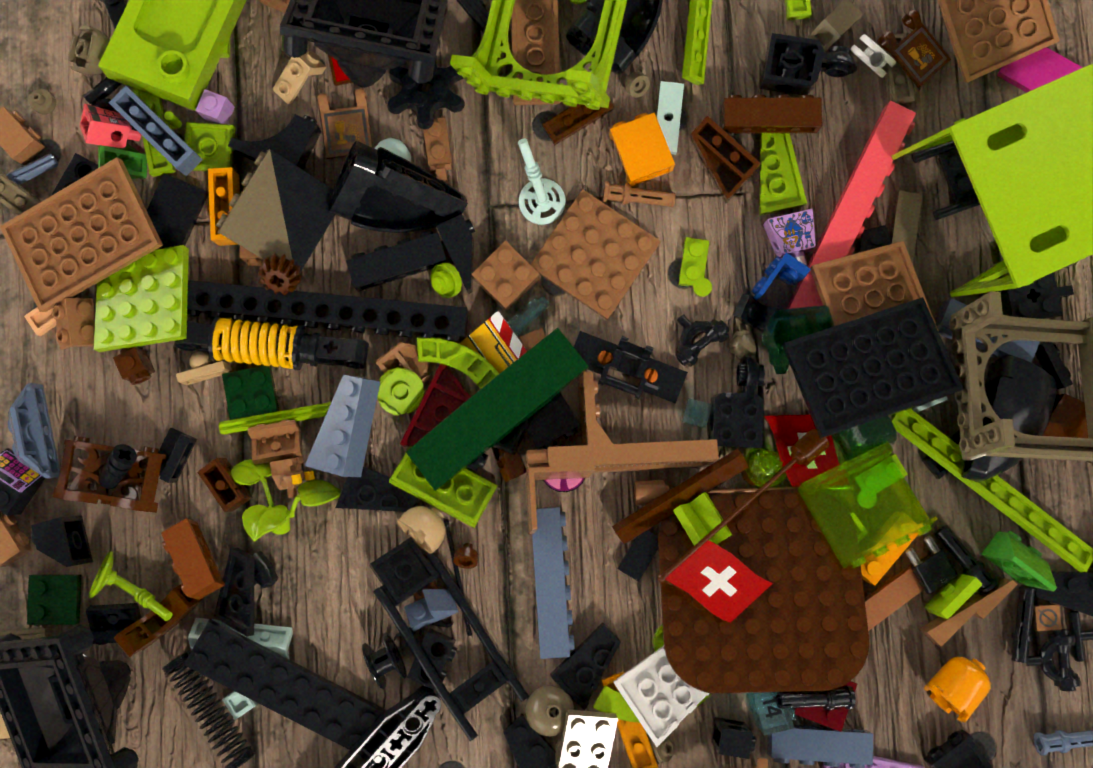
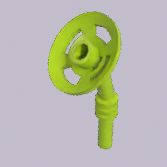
[88,551,173,621]

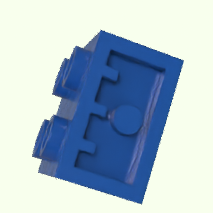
[751,252,811,300]

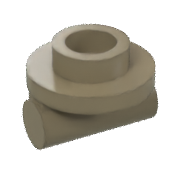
[649,737,674,764]

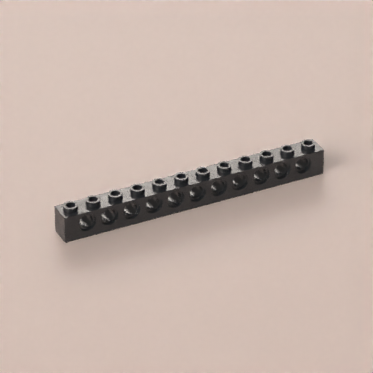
[187,280,469,342]

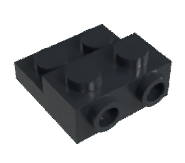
[527,392,580,450]

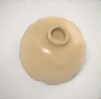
[397,506,446,554]

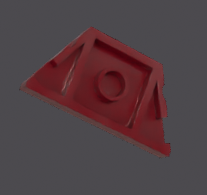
[400,364,471,447]

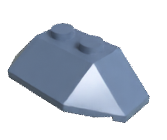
[8,383,60,478]

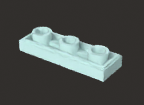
[656,81,684,155]

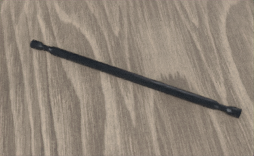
[444,520,472,636]

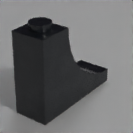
[228,114,321,170]

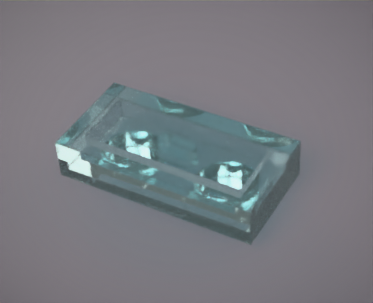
[508,296,550,336]

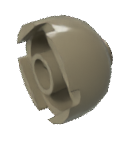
[68,25,110,76]
[524,685,574,737]

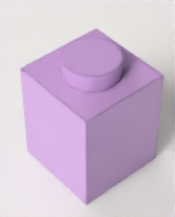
[195,89,235,125]

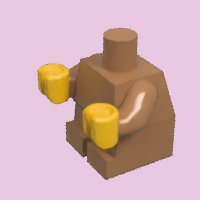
[270,456,315,498]

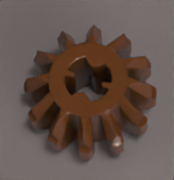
[258,253,302,295]

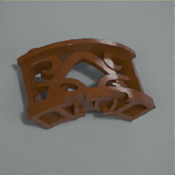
[53,436,167,513]

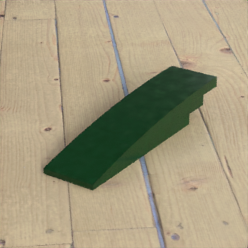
[406,328,589,491]

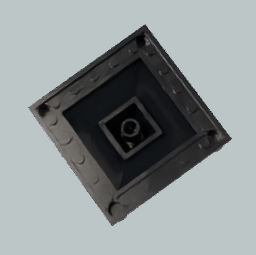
[280,0,448,88]
[0,625,139,768]

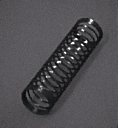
[162,651,255,768]

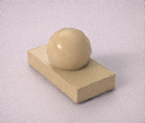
[176,351,232,385]

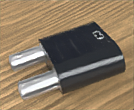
[905,536,958,594]

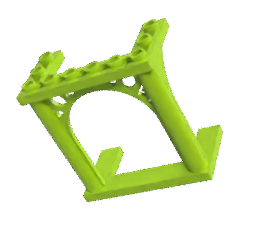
[450,0,627,110]

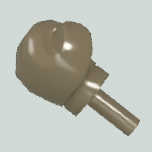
[729,318,756,359]

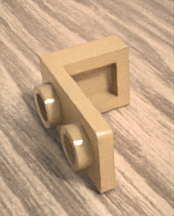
[273,51,326,104]

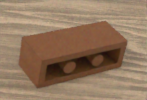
[161,518,225,600]

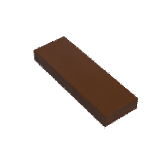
[542,101,614,146]

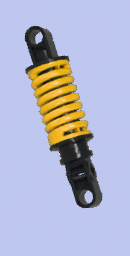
[174,316,369,371]

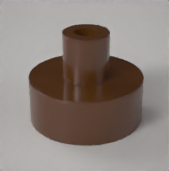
[453,543,479,569]

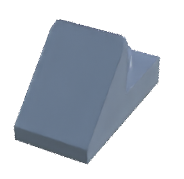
[404,589,459,631]

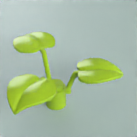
[231,459,341,542]

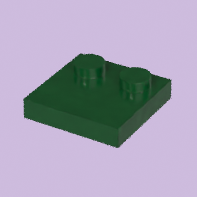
[27,574,81,625]

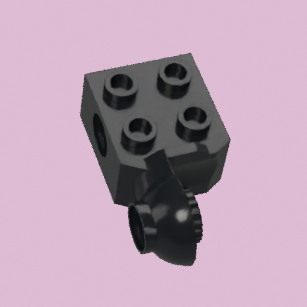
[760,33,857,95]
[709,355,765,448]

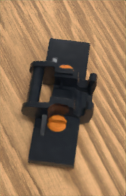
[574,331,688,404]

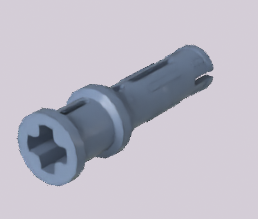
[1034,730,1093,756]

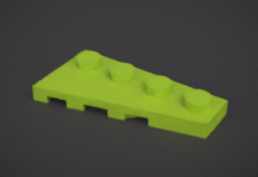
[759,133,807,216]

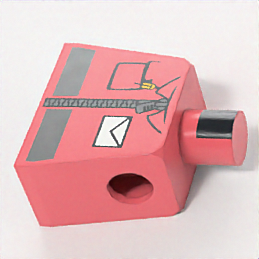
[80,104,141,148]

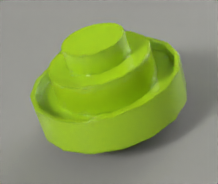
[431,262,462,299]

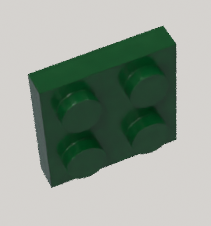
[222,366,279,420]

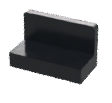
[158,428,197,483]

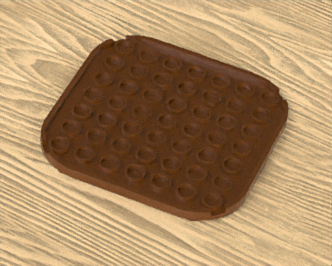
[658,489,869,694]

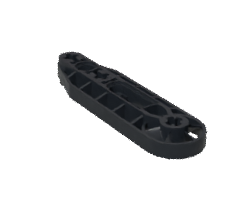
[334,685,441,768]

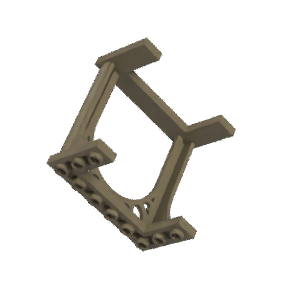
[949,291,1093,466]

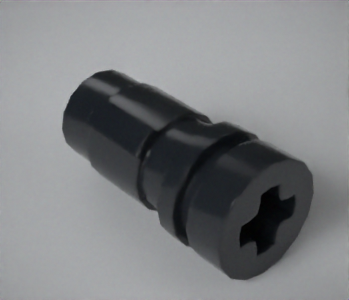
[98,444,137,489]

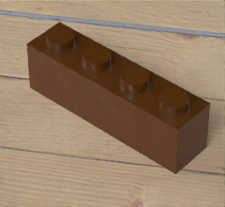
[722,95,822,134]

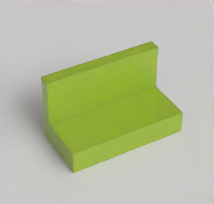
[673,492,732,546]

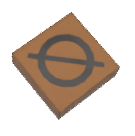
[1032,604,1062,631]

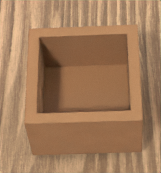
[471,240,540,312]

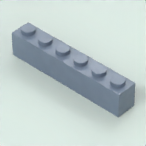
[532,507,575,659]

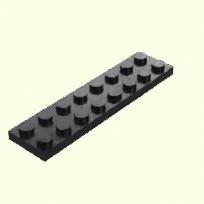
[184,619,386,755]

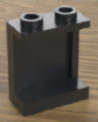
[924,730,992,768]

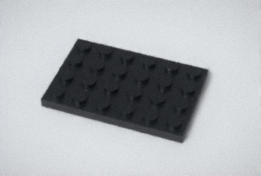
[782,297,964,439]

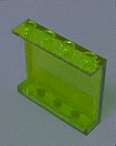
[798,442,938,569]

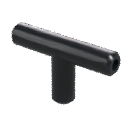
[1069,611,1093,662]

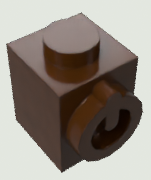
[113,347,155,385]

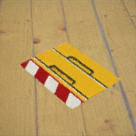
[459,311,527,374]

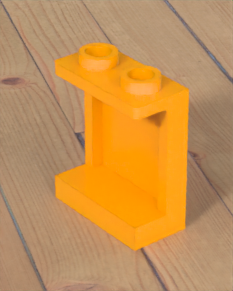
[609,112,675,187]

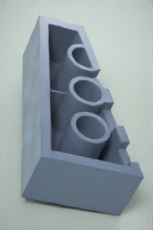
[305,374,380,477]

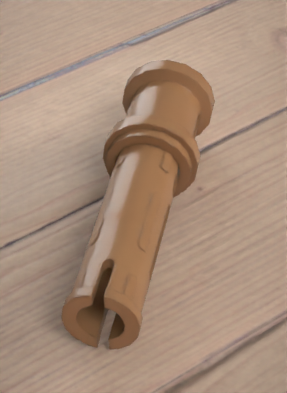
[602,181,676,208]

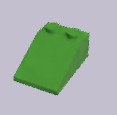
[981,531,1057,592]

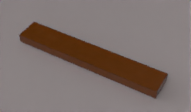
[612,449,749,544]

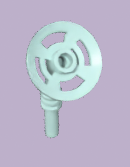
[518,138,566,225]

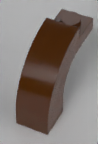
[114,585,205,657]

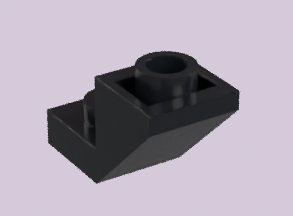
[733,294,789,339]

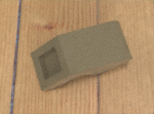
[808,0,864,51]

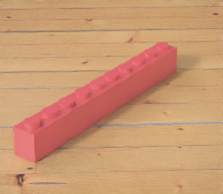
[784,100,916,327]

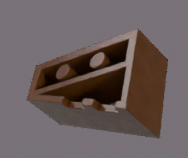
[691,116,761,204]

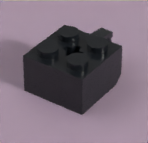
[995,272,1074,319]

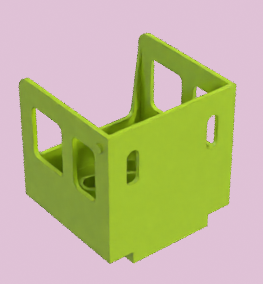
[891,64,1093,297]

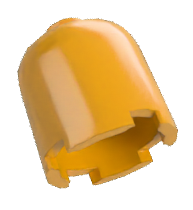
[924,656,991,723]

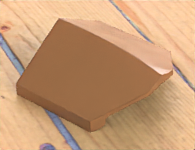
[375,342,430,384]

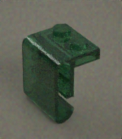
[762,306,834,375]

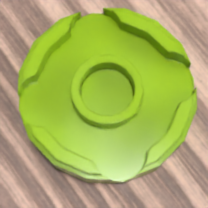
[377,367,424,415]

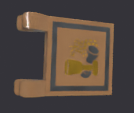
[317,88,373,159]

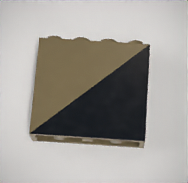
[216,149,336,272]

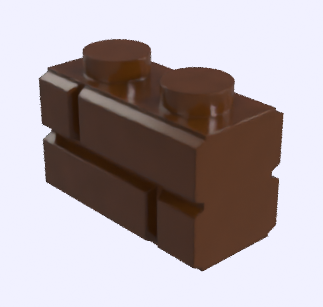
[197,458,253,512]

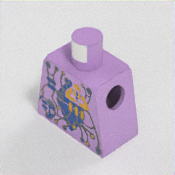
[763,209,816,266]

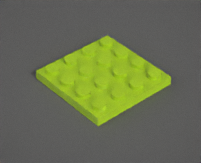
[94,245,189,352]

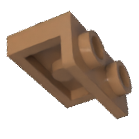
[53,298,95,350]
[248,420,303,465]

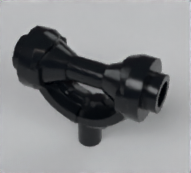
[676,314,730,367]
[1026,629,1081,691]

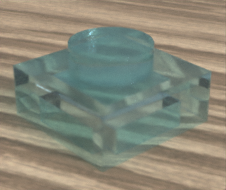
[682,398,712,428]

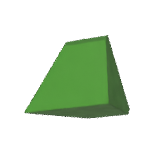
[98,143,147,179]

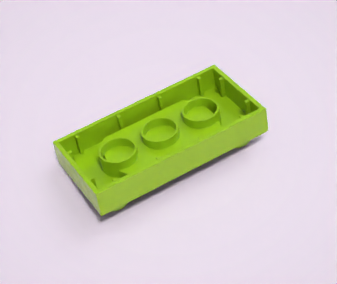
[98,0,246,111]

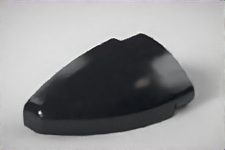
[566,0,663,74]
[328,140,468,233]
[961,356,1058,482]

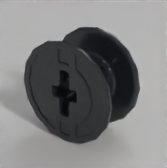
[362,632,407,689]

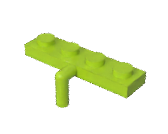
[133,88,182,177]

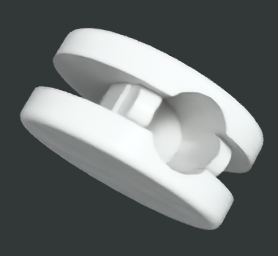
[850,34,896,78]

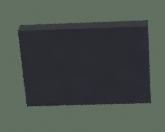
[147,174,209,249]

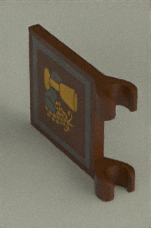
[877,9,951,88]

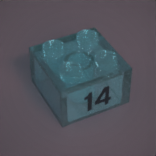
[747,692,796,736]

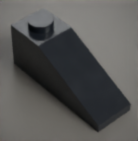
[436,214,475,294]

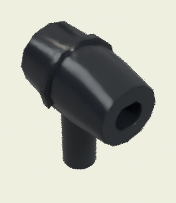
[252,551,278,588]

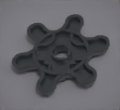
[387,55,465,130]

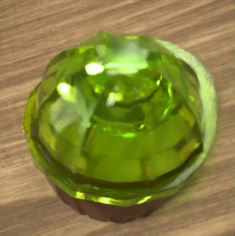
[741,448,786,487]

